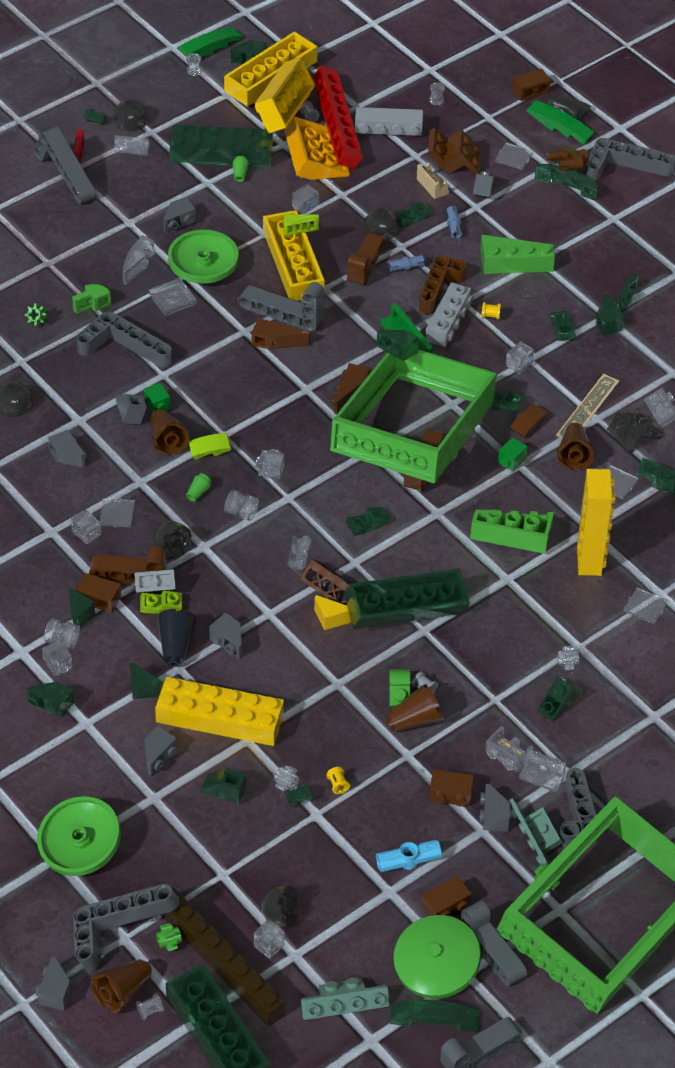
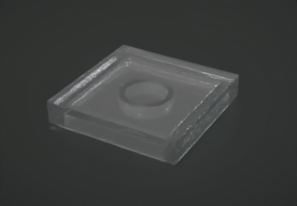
[149,278,197,316]

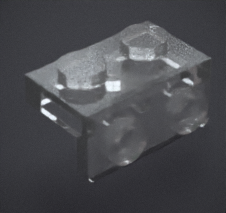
[644,387,675,428]
[519,749,566,792]

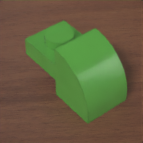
[72,284,111,314]
[389,669,410,708]

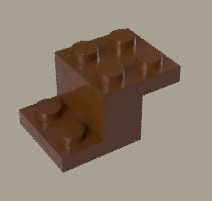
[428,128,482,175]

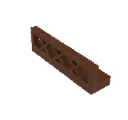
[300,559,378,620]

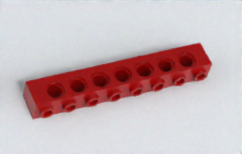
[313,65,363,169]

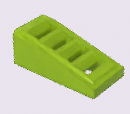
[284,215,319,236]

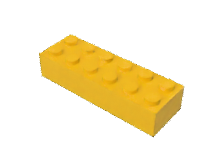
[224,32,318,107]
[255,57,315,133]
[263,210,325,301]
[577,469,615,576]
[155,677,284,746]

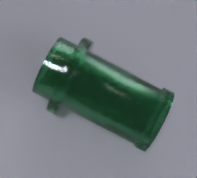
[84,109,107,125]

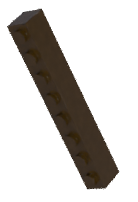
[160,888,285,1027]

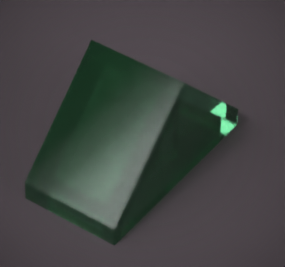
[69,589,95,631]
[130,662,163,699]

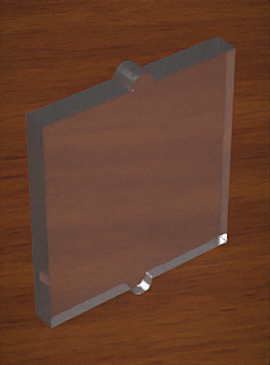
[495,143,533,170]
[607,465,638,500]
[100,498,135,528]
[623,588,668,625]

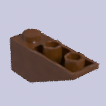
[251,318,310,350]
[332,363,370,414]

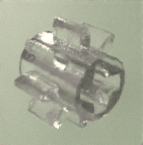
[557,646,579,670]
[274,766,299,791]

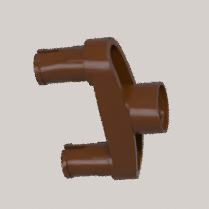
[546,148,588,172]

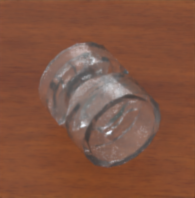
[224,489,259,521]
[44,618,80,650]

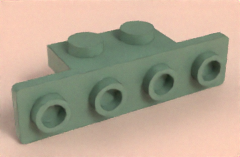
[509,798,563,866]
[301,978,389,1020]

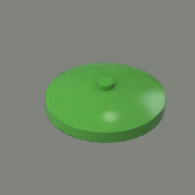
[168,230,238,283]
[37,796,121,876]
[394,915,481,999]

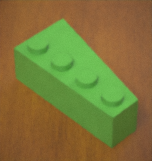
[480,235,555,274]
[470,510,554,554]

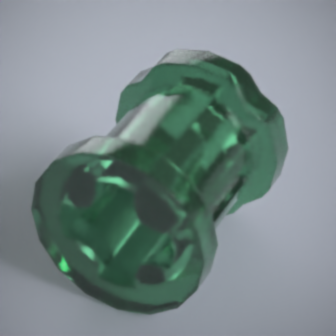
[285,782,312,807]

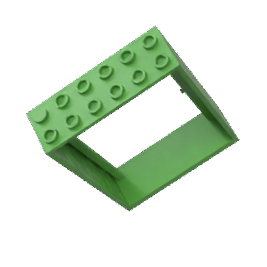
[330,343,497,484]
[497,796,675,1014]

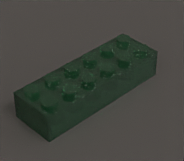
[170,125,274,167]
[344,568,470,629]
[165,964,270,1068]

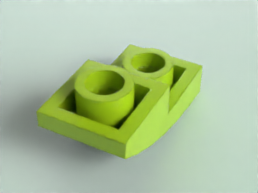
[189,433,232,460]
[140,590,182,614]

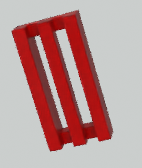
[73,130,85,163]

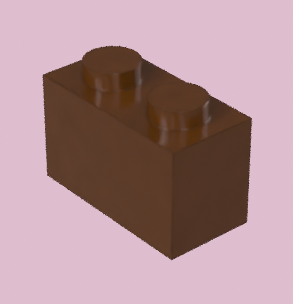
[512,68,551,101]
[75,573,121,613]
[429,769,474,807]
[421,876,472,917]

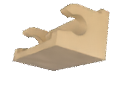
[417,162,449,199]

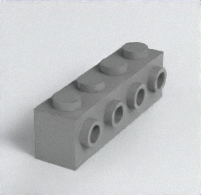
[355,107,423,136]
[425,282,473,347]

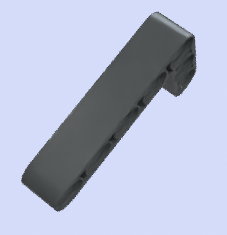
[34,126,96,204]
[585,138,675,182]
[238,282,324,331]
[76,312,172,368]
[73,884,180,971]

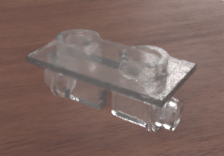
[114,135,150,155]
[287,536,312,576]

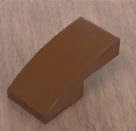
[510,404,548,439]

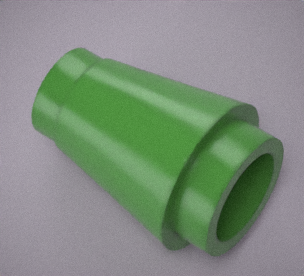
[232,156,249,182]
[186,473,212,502]

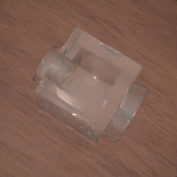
[255,449,285,480]

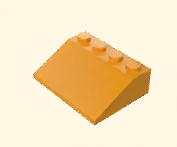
[285,116,350,180]

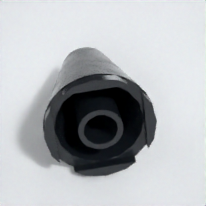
[157,609,197,667]

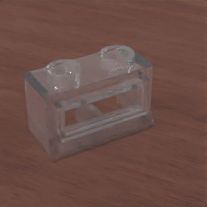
[485,726,534,772]

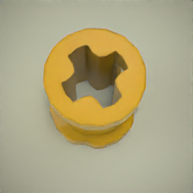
[481,302,501,320]
[326,767,350,794]

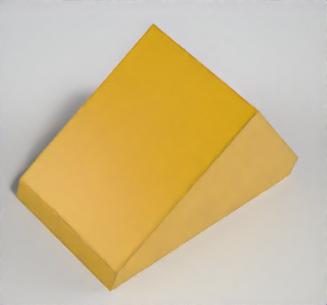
[314,595,352,630]

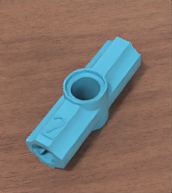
[376,840,442,872]

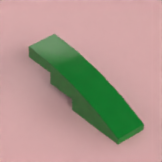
[179,27,242,57]
[526,100,594,145]

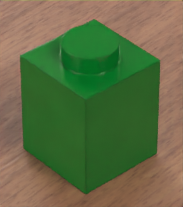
[144,383,170,413]
[498,438,528,471]

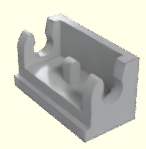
[135,570,175,593]

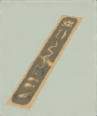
[556,374,619,438]

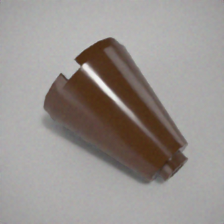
[151,409,190,456]
[557,423,594,471]
[385,683,444,732]
[91,959,152,1014]

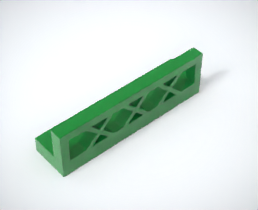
[380,303,433,354]

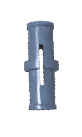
[447,206,462,239]
[388,255,424,272]

